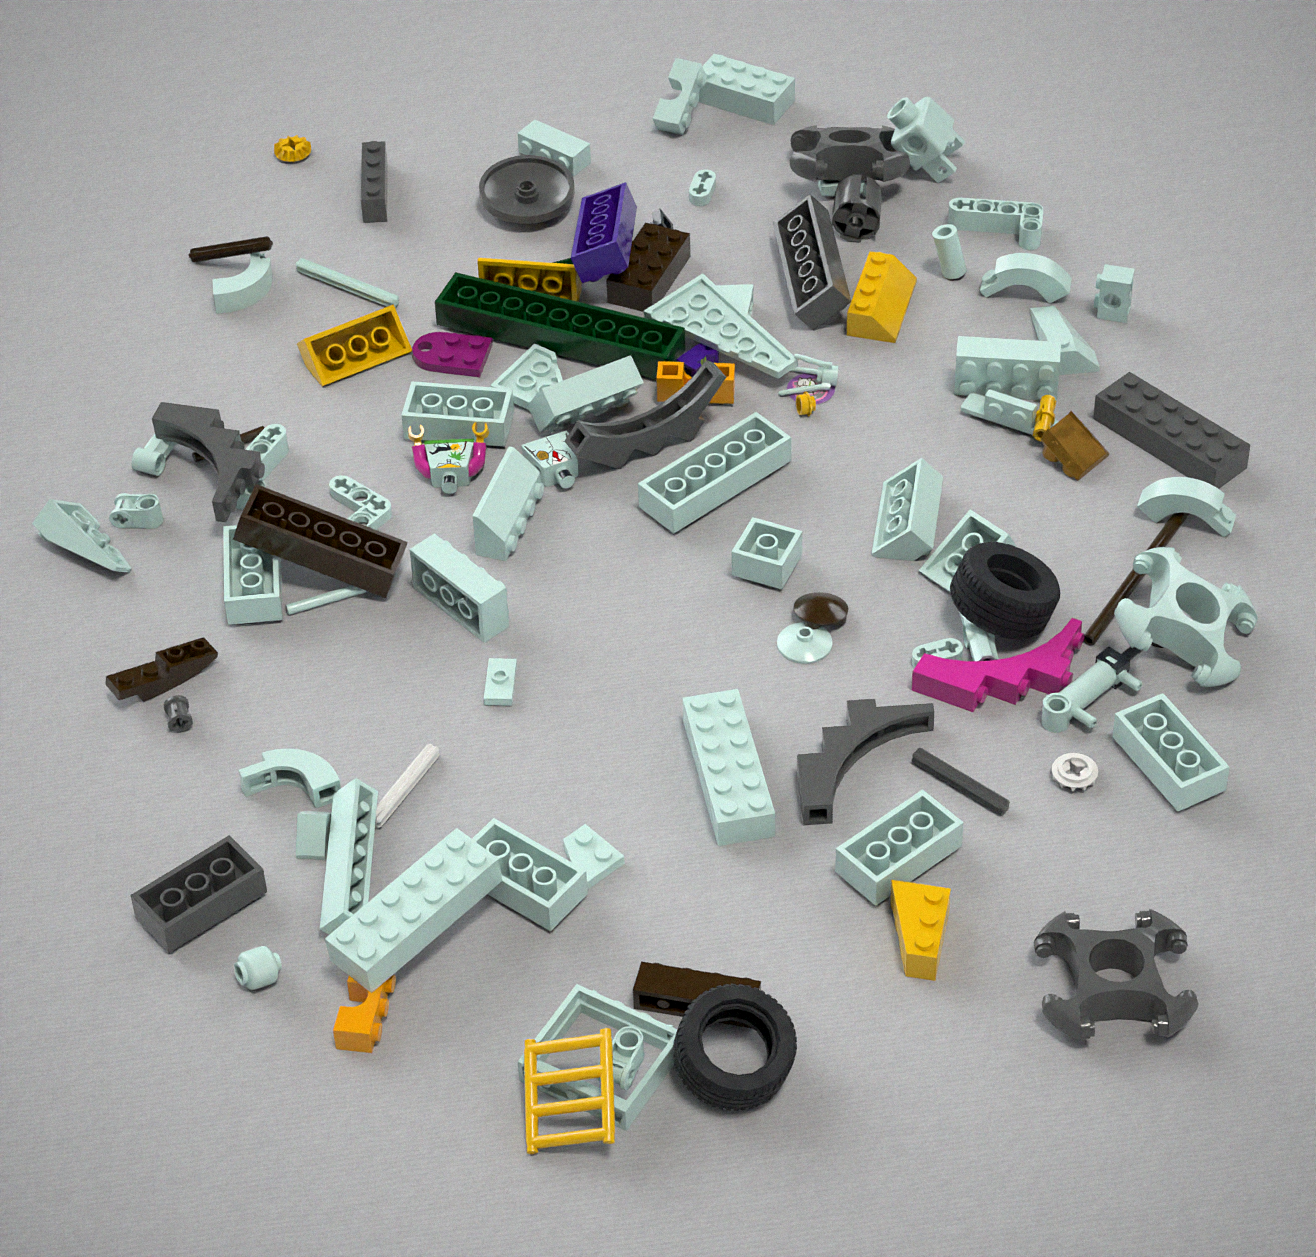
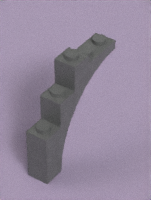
[564,360,726,469]
[152,402,265,522]
[797,699,935,826]

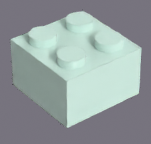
[732,517,803,589]

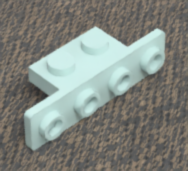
[961,389,1059,435]

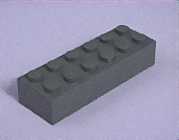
[773,194,851,330]
[1093,371,1250,489]

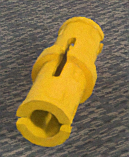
[1033,395,1057,441]

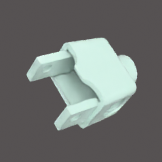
[887,97,965,183]

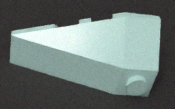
[1030,306,1100,375]
[32,499,132,573]

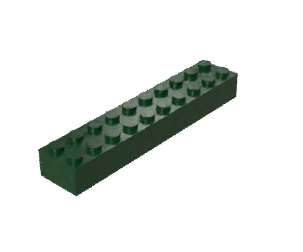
[435,272,686,379]

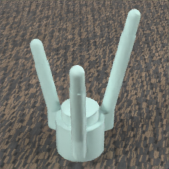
[778,354,838,396]

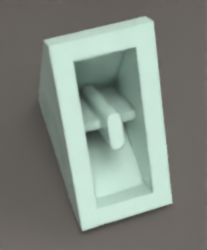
[296,811,332,860]

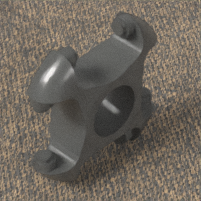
[790,125,910,182]
[1034,909,1199,1041]

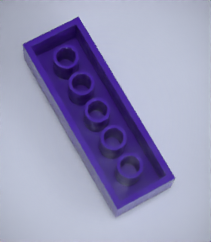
[571,182,637,283]

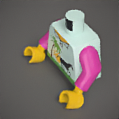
[408,422,489,494]

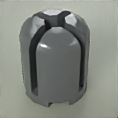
[832,175,882,243]

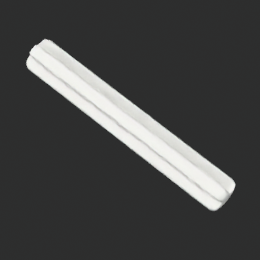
[375,744,440,828]

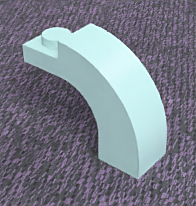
[212,252,273,314]
[980,253,1072,304]
[1137,477,1236,537]
[239,749,341,808]

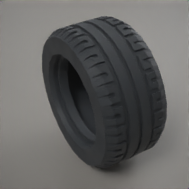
[673,984,797,1111]

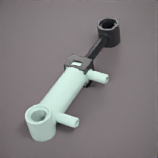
[1041,642,1164,733]

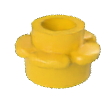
[796,392,816,417]

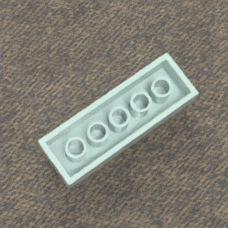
[638,412,792,533]
[682,689,775,846]
[325,828,502,993]

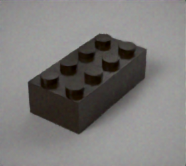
[606,222,691,312]

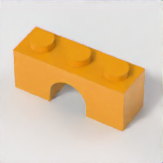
[657,361,735,404]
[333,975,396,1053]

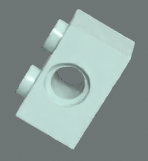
[1094,264,1135,323]

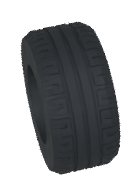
[950,542,1061,640]

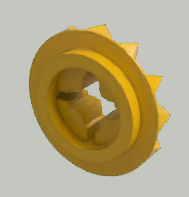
[274,135,311,162]

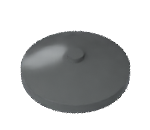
[479,155,575,224]

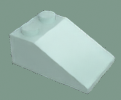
[919,509,1017,593]

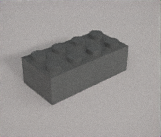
[130,835,267,953]

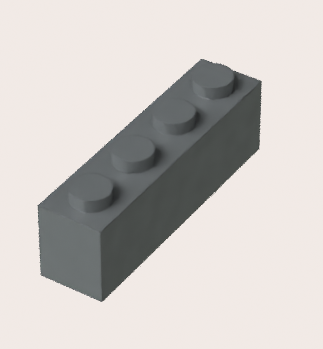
[361,141,388,223]

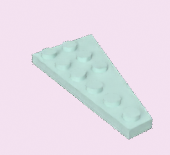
[644,273,798,379]

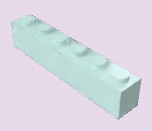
[320,778,378,935]

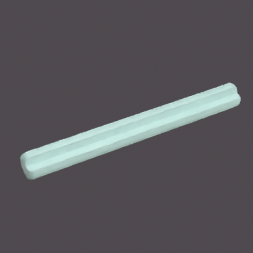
[296,258,399,307]

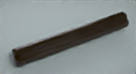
[188,236,273,263]

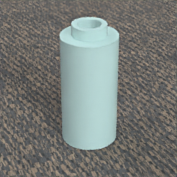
[932,224,967,279]

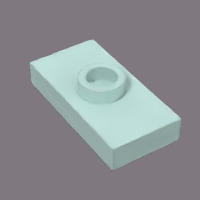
[484,658,517,706]

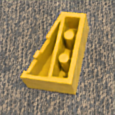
[890,880,951,981]

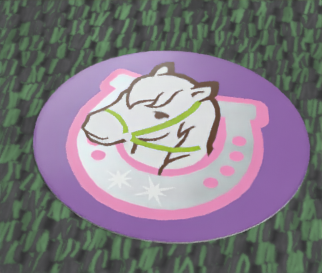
[787,373,835,405]

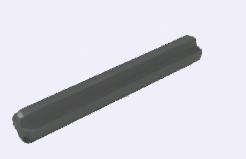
[912,748,1010,815]

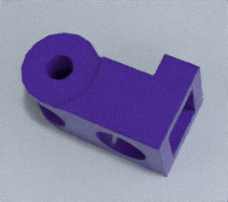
[676,343,719,377]

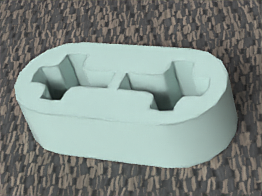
[689,170,716,206]
[912,638,963,668]

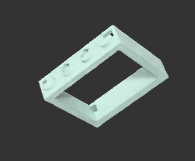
[518,984,677,1131]

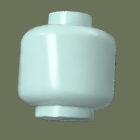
[234,946,282,990]

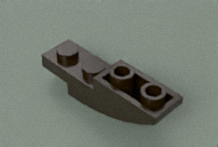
[105,637,218,701]

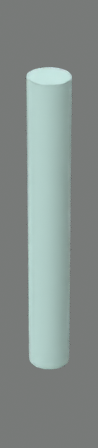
[285,585,366,615]

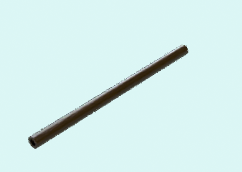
[1084,512,1190,646]

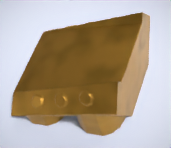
[1041,411,1110,481]

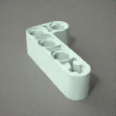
[948,198,1043,250]
[236,424,289,510]

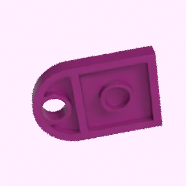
[412,332,493,378]

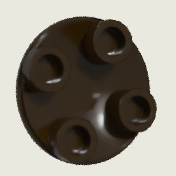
[794,592,848,629]

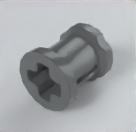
[163,695,193,733]

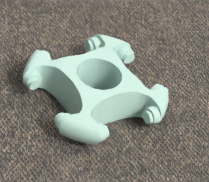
[1114,547,1258,687]

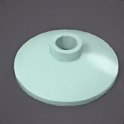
[777,622,832,664]

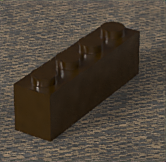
[633,961,761,1029]

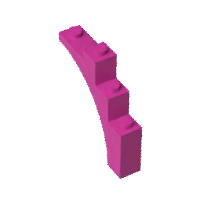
[912,618,1084,712]

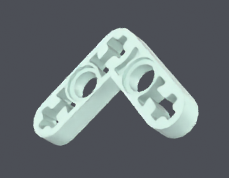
[329,475,392,530]

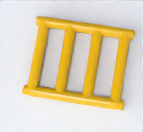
[524,1028,615,1155]

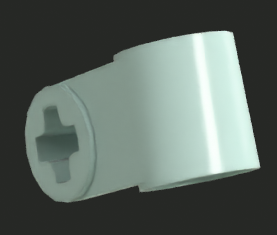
[109,493,164,529]
[596,1026,645,1090]

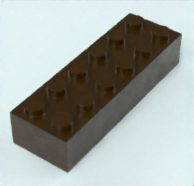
[233,484,408,598]

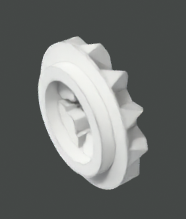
[1052,753,1098,791]

